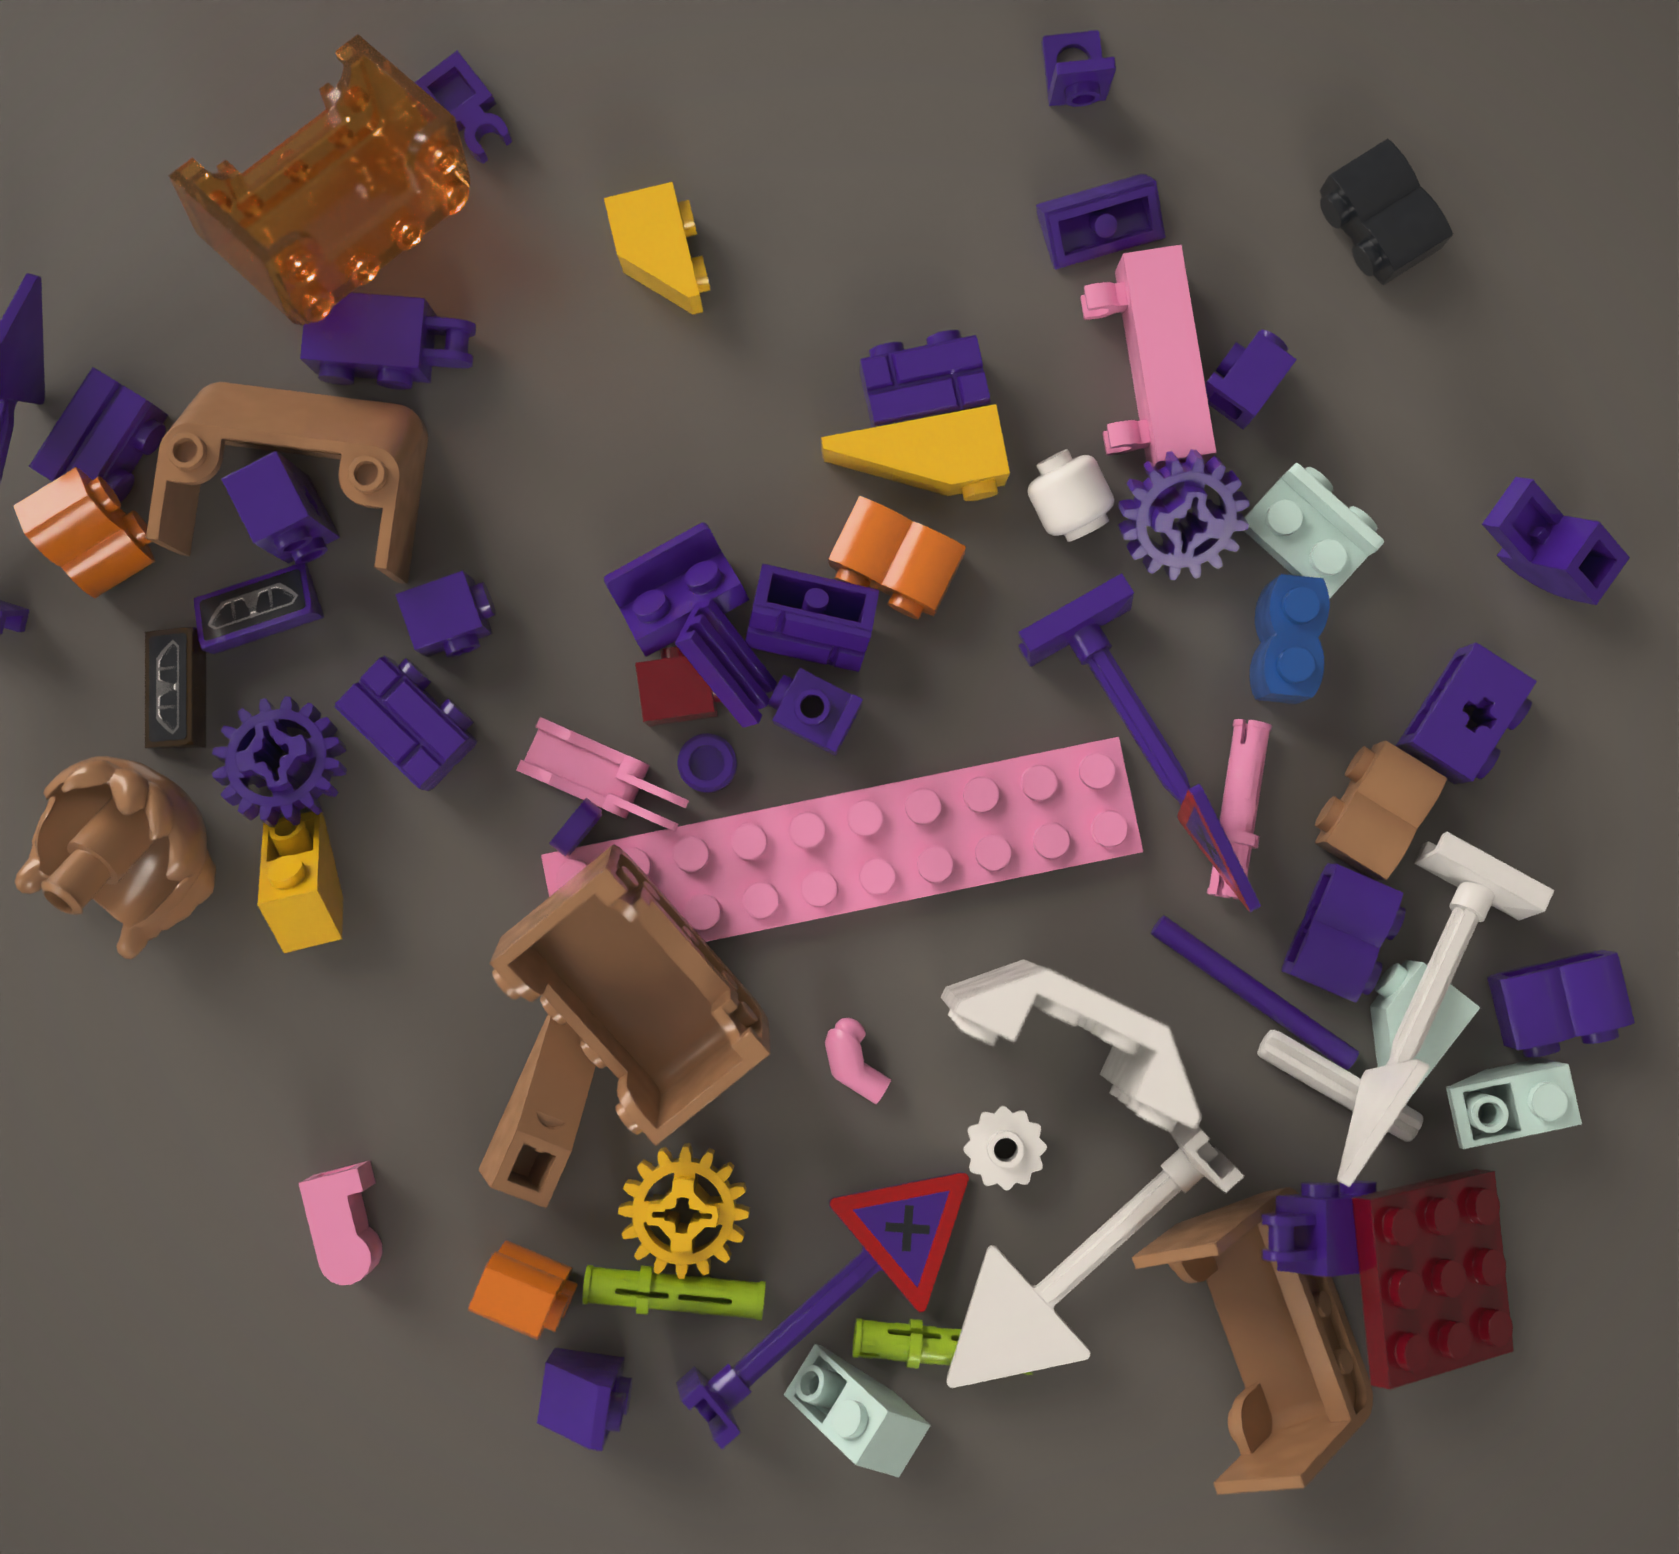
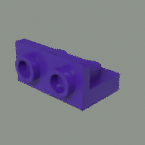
[604,522,750,657]

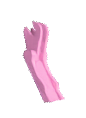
[516,717,689,831]

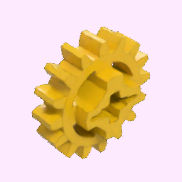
[618,1143,750,1279]

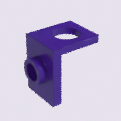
[1042,30,1116,107]

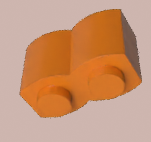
[14,467,155,598]
[828,496,966,619]
[468,1240,578,1340]

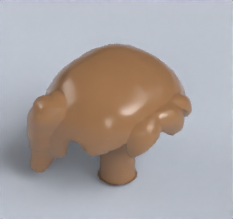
[15,756,216,959]

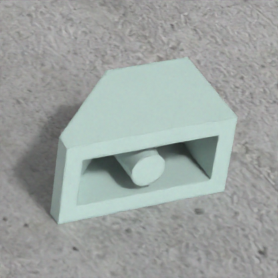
[1370,960,1481,1102]

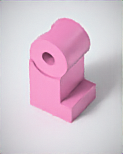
[298,1160,382,1285]

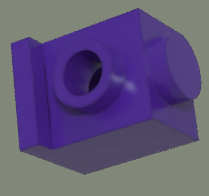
[1205,330,1297,430]
[768,668,863,756]

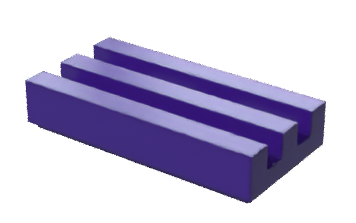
[675,598,777,728]

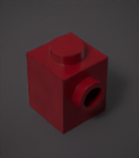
[635,646,721,727]

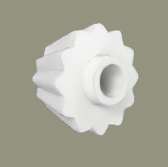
[963,1106,1047,1190]

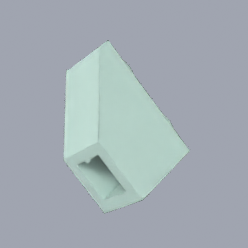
[1446,1058,1582,1149]
[784,1344,931,1477]

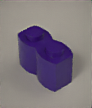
[1281,863,1406,1003]
[1487,950,1635,1057]

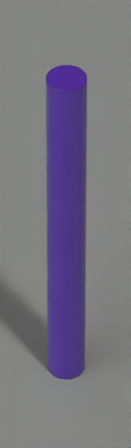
[1150,915,1359,1070]

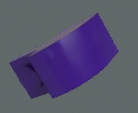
[1482,477,1630,605]

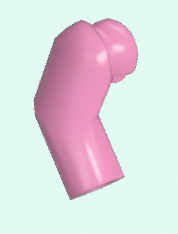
[825,1018,891,1104]

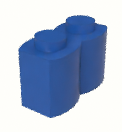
[1249,574,1330,704]

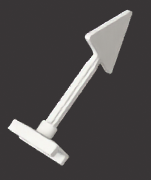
[1337,832,1554,1187]
[947,1121,1244,1388]

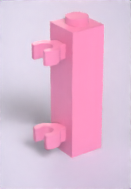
[1080,244,1217,470]

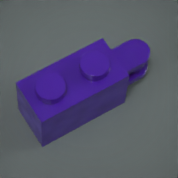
[300,289,476,390]
[1262,1180,1377,1277]

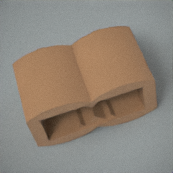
[1315,741,1447,881]

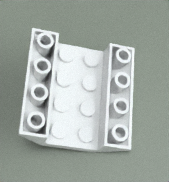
[940,959,1201,1132]

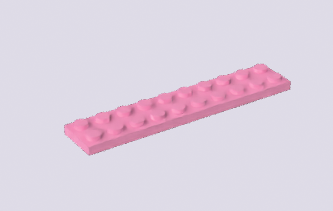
[541,737,1143,942]

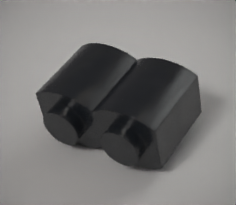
[1320,138,1453,285]

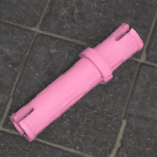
[1207,719,1272,900]

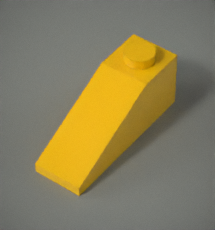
[821,404,1010,501]

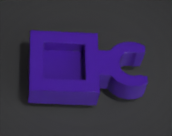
[411,50,512,164]

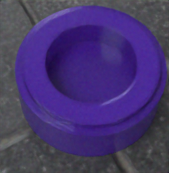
[677,733,737,793]
[549,798,603,856]

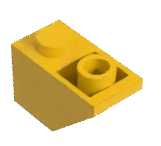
[604,182,711,314]
[257,811,343,953]

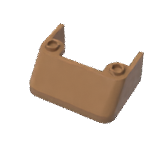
[146,382,428,584]
[1132,1187,1373,1495]

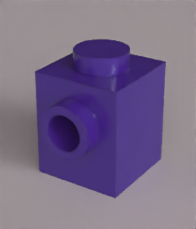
[395,570,496,657]

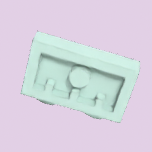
[1244,463,1384,599]

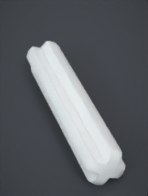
[1257,1030,1424,1142]

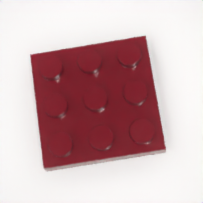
[1352,1169,1514,1390]

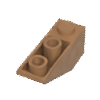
[478,1014,596,1208]

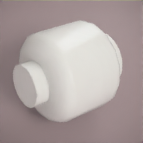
[1028,449,1114,542]

